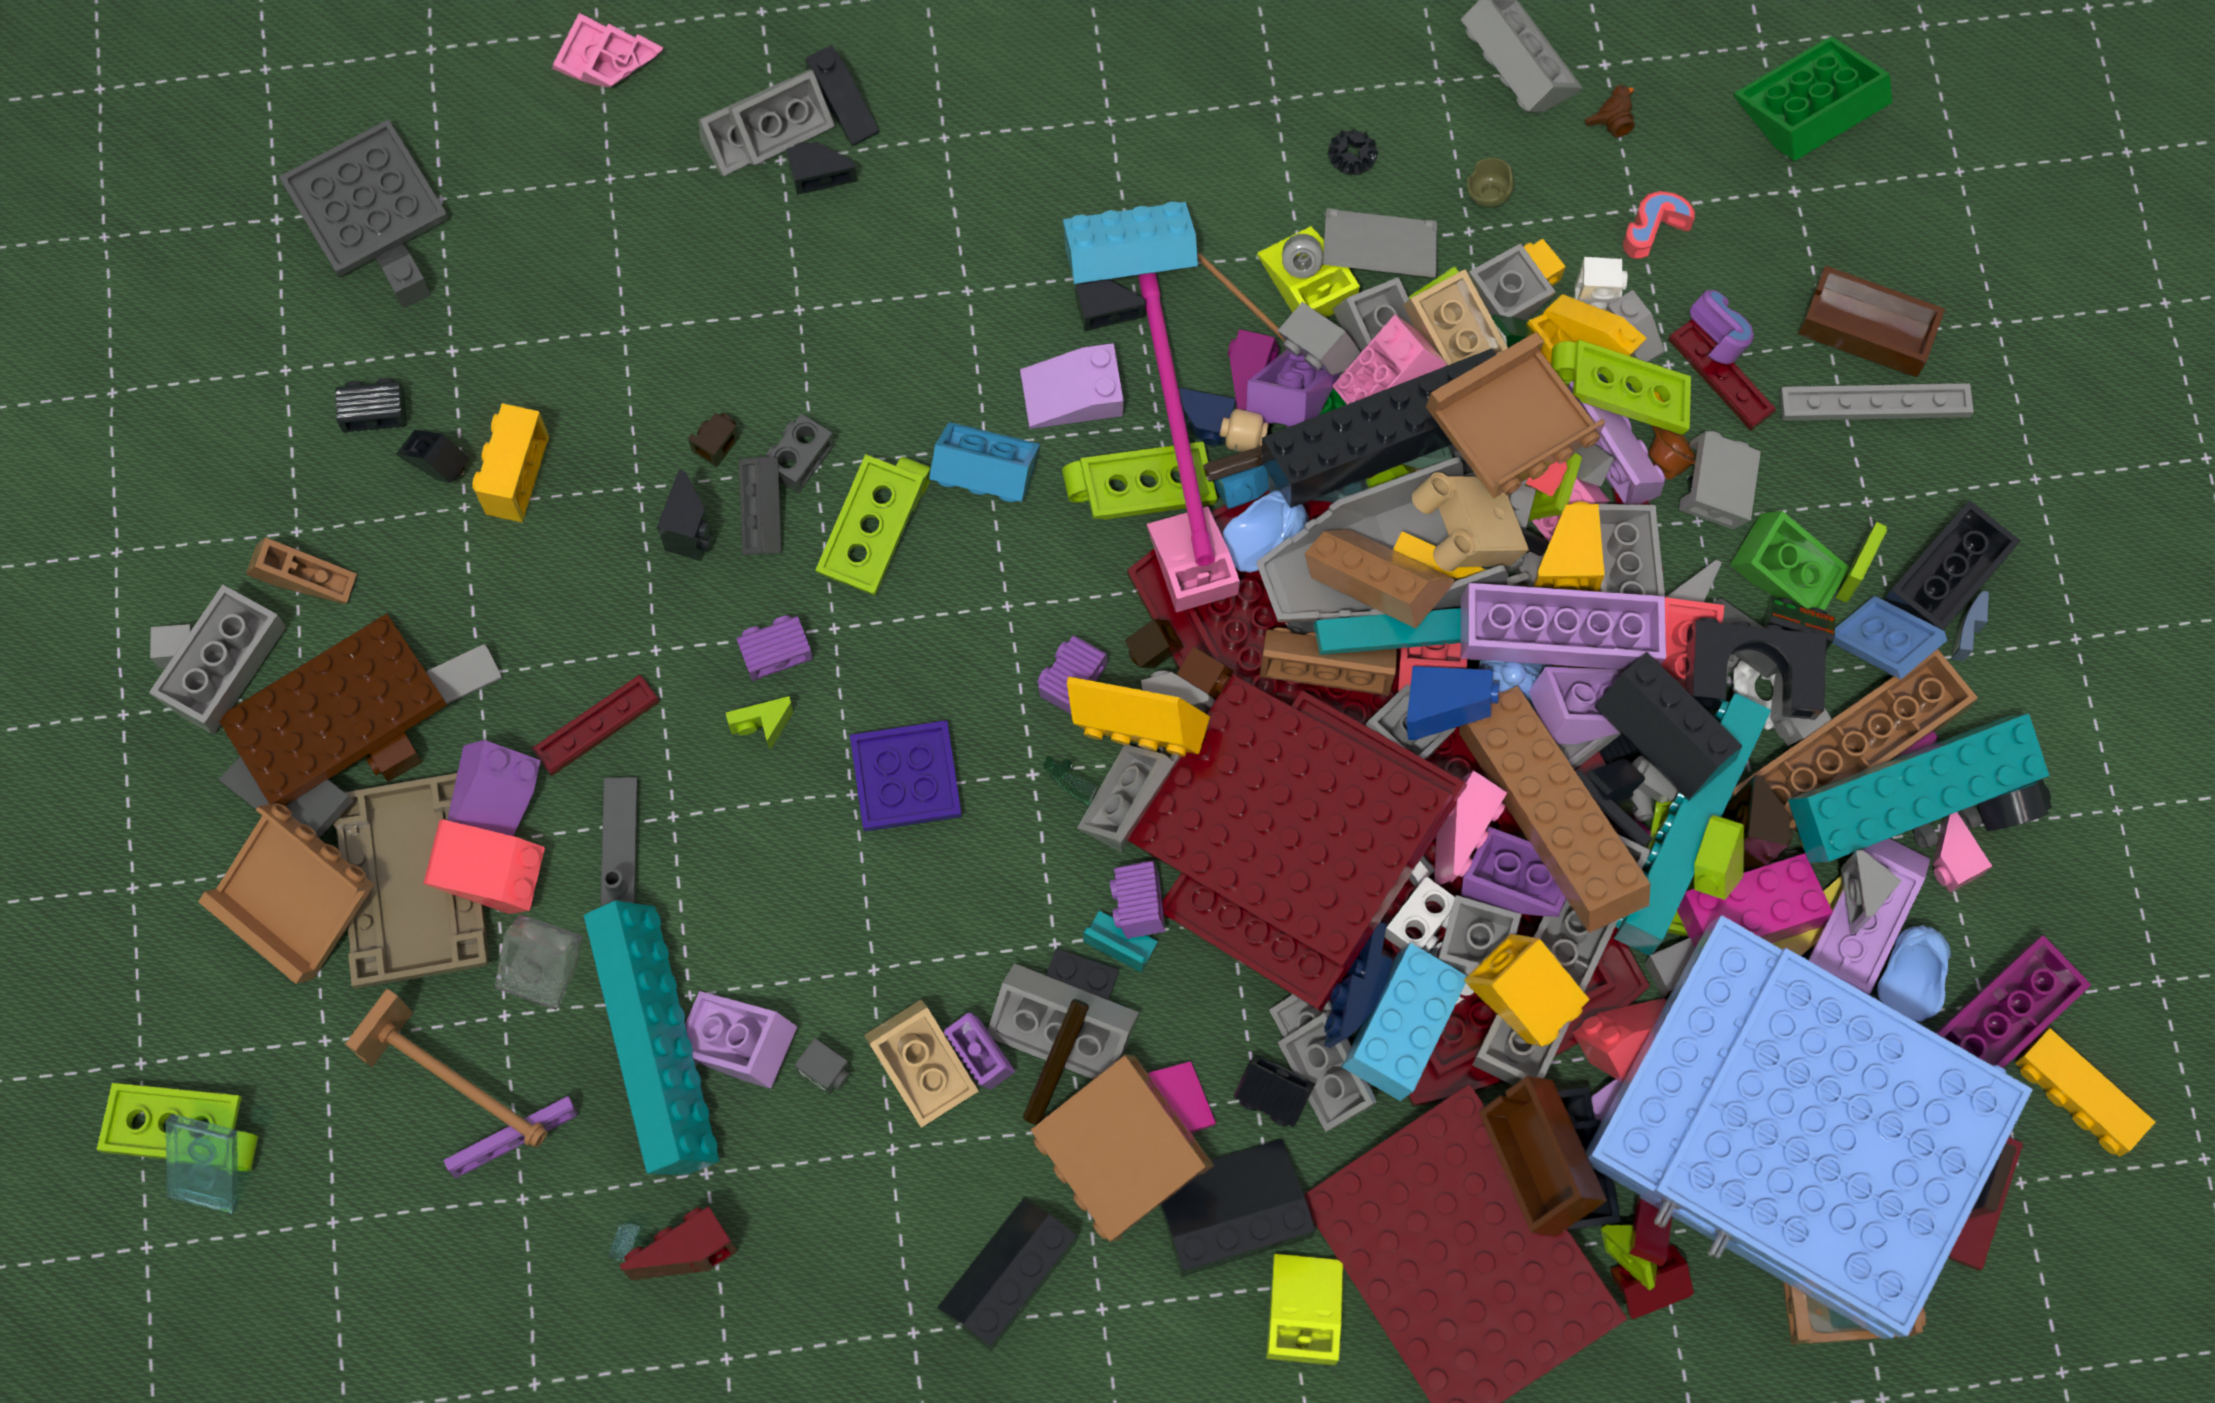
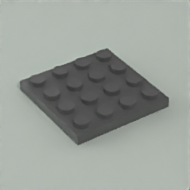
[279,119,449,278]

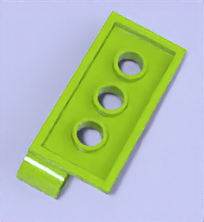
[1551,339,1691,435]
[1062,442,1217,520]
[815,454,931,596]
[97,1083,258,1172]

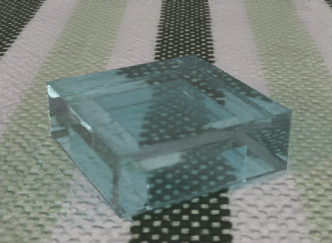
[609,1223,640,1261]

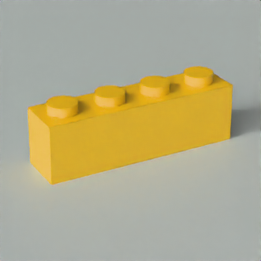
[2015,1028,2155,1157]

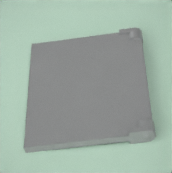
[1323,208,1438,278]

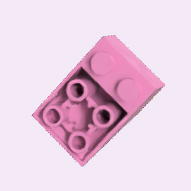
[1332,315,1447,404]
[1147,507,1240,612]
[1434,771,1507,886]

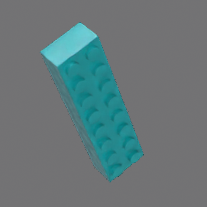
[1614,693,1771,956]
[1788,713,2050,863]
[584,900,719,1175]

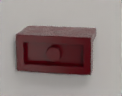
[1610,1244,1694,1319]

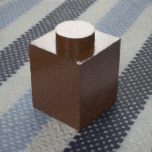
[1176,646,1234,698]
[366,732,423,782]

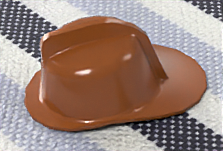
[1649,425,1696,480]

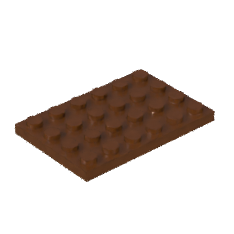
[219,613,447,806]

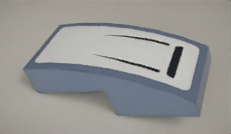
[1952,591,1989,661]

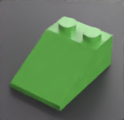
[1730,511,1850,611]

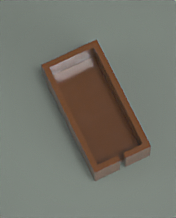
[1798,266,1945,378]
[1478,1076,1607,1236]

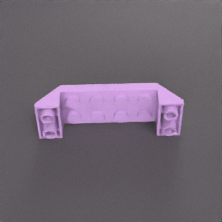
[1808,838,1930,995]

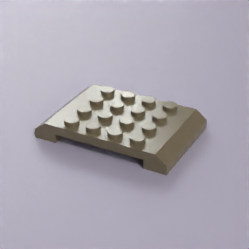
[334,773,489,989]

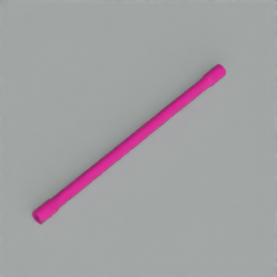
[1138,272,1215,566]

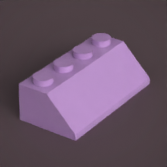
[1568,381,1665,505]

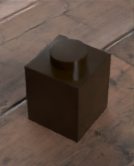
[1125,619,1184,669]

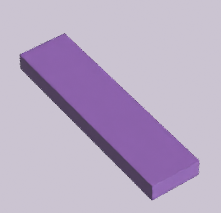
[443,1096,579,1178]

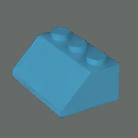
[929,422,1040,502]

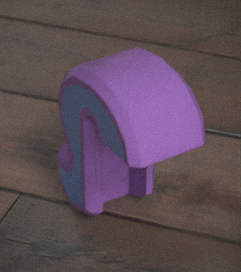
[1690,290,1754,364]

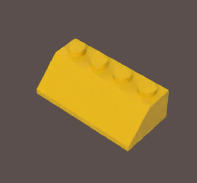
[1066,677,1210,757]

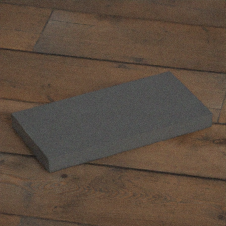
[218,757,353,838]

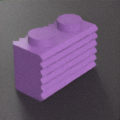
[736,615,813,681]
[1037,635,1108,715]
[1110,860,1165,939]
[944,1013,1015,1090]

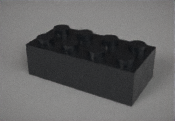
[1884,500,2021,631]

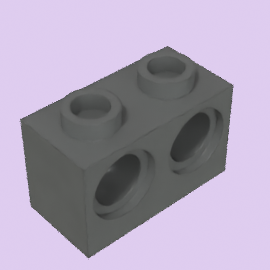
[765,414,835,494]

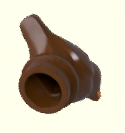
[1584,85,1635,138]

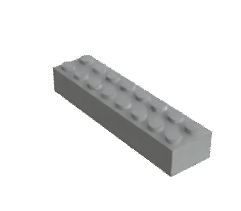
[1472,835,1651,1086]

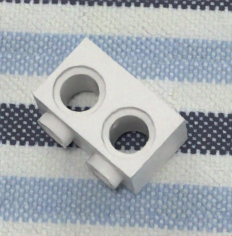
[1575,257,1627,311]
[1384,876,1455,953]

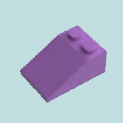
[1246,350,1341,427]
[447,740,540,836]
[1461,827,1567,917]

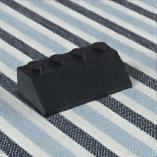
[1595,652,1742,801]
[937,1199,1077,1351]

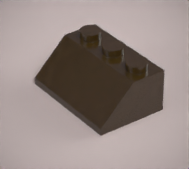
[1721,775,1793,873]

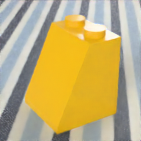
[1533,501,1605,592]
[1464,934,1590,1047]

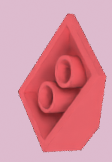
[1661,597,1725,689]
[423,819,545,914]
[1573,998,1667,1083]

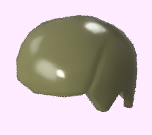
[1467,157,1514,208]

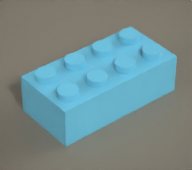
[1063,202,1198,284]
[1341,943,1467,1101]

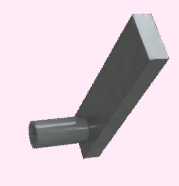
[601,777,638,907]

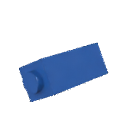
[1406,666,1500,740]

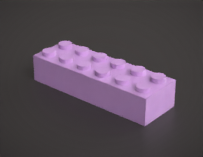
[1461,583,1666,670]

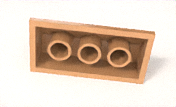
[1304,529,1455,629]
[1259,628,1397,696]

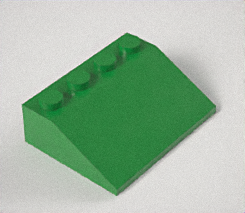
[1734,36,1892,161]

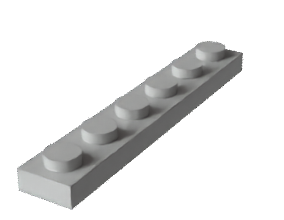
[1779,383,1974,421]

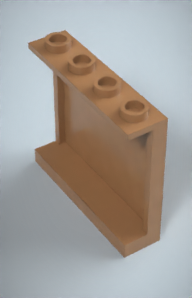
[1426,332,1606,499]
[198,803,375,984]
[1031,1055,1214,1242]

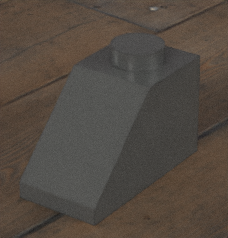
[375,244,431,309]

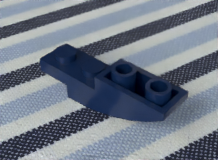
[1324,922,1393,1048]

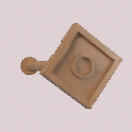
[345,989,548,1148]

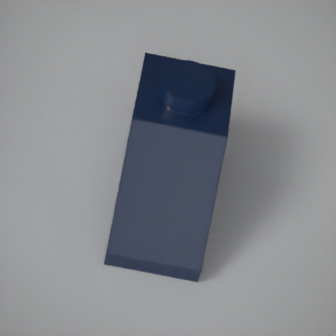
[1178,387,1236,446]

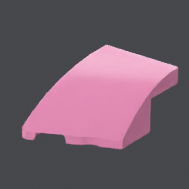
[552,13,663,88]

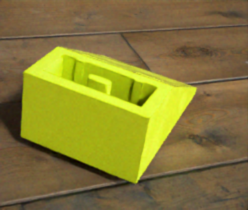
[1257,226,1360,318]
[1266,1254,1343,1365]

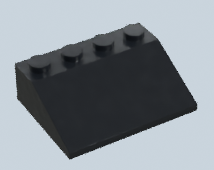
[1160,1139,1315,1277]

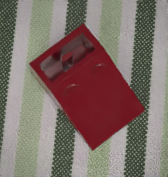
[619,1206,738,1280]

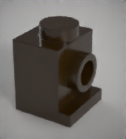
[688,413,739,467]

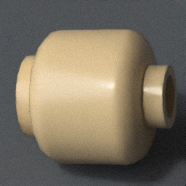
[1220,409,1268,452]

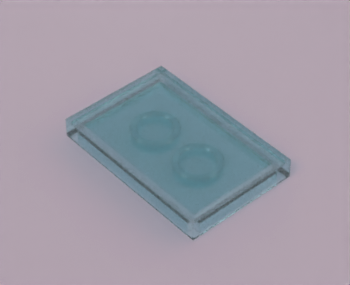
[166,1114,237,1214]

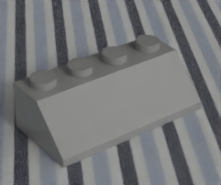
[1460,0,1583,112]
[1599,504,1665,596]
[149,584,286,735]
[987,963,1139,1079]

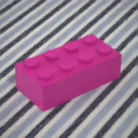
[1677,854,1833,948]

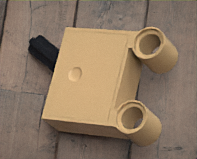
[1411,472,1549,572]

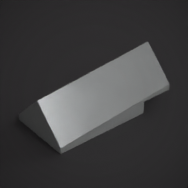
[698,69,835,176]
[1077,742,1182,853]
[1269,995,1377,1132]

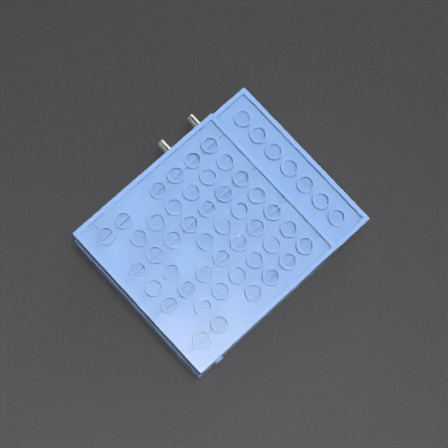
[1585,915,2033,1339]

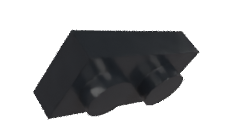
[1046,948,1119,1000]

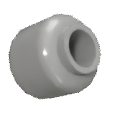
[1282,234,1323,278]

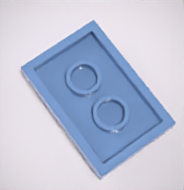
[1832,596,1947,680]

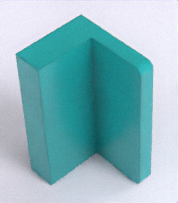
[1083,911,1158,973]

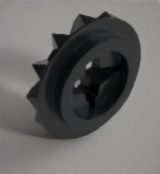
[1328,127,1378,175]

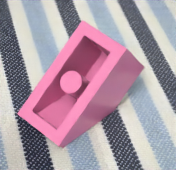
[1932,812,1992,893]

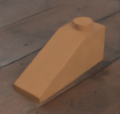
[245,537,357,604]

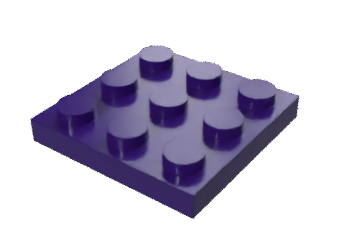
[850,720,962,832]

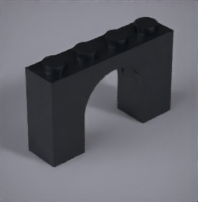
[1685,618,1826,720]

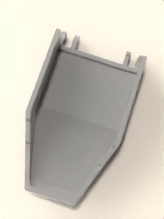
[1256,457,1531,623]

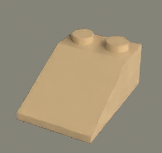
[864,1000,979,1128]

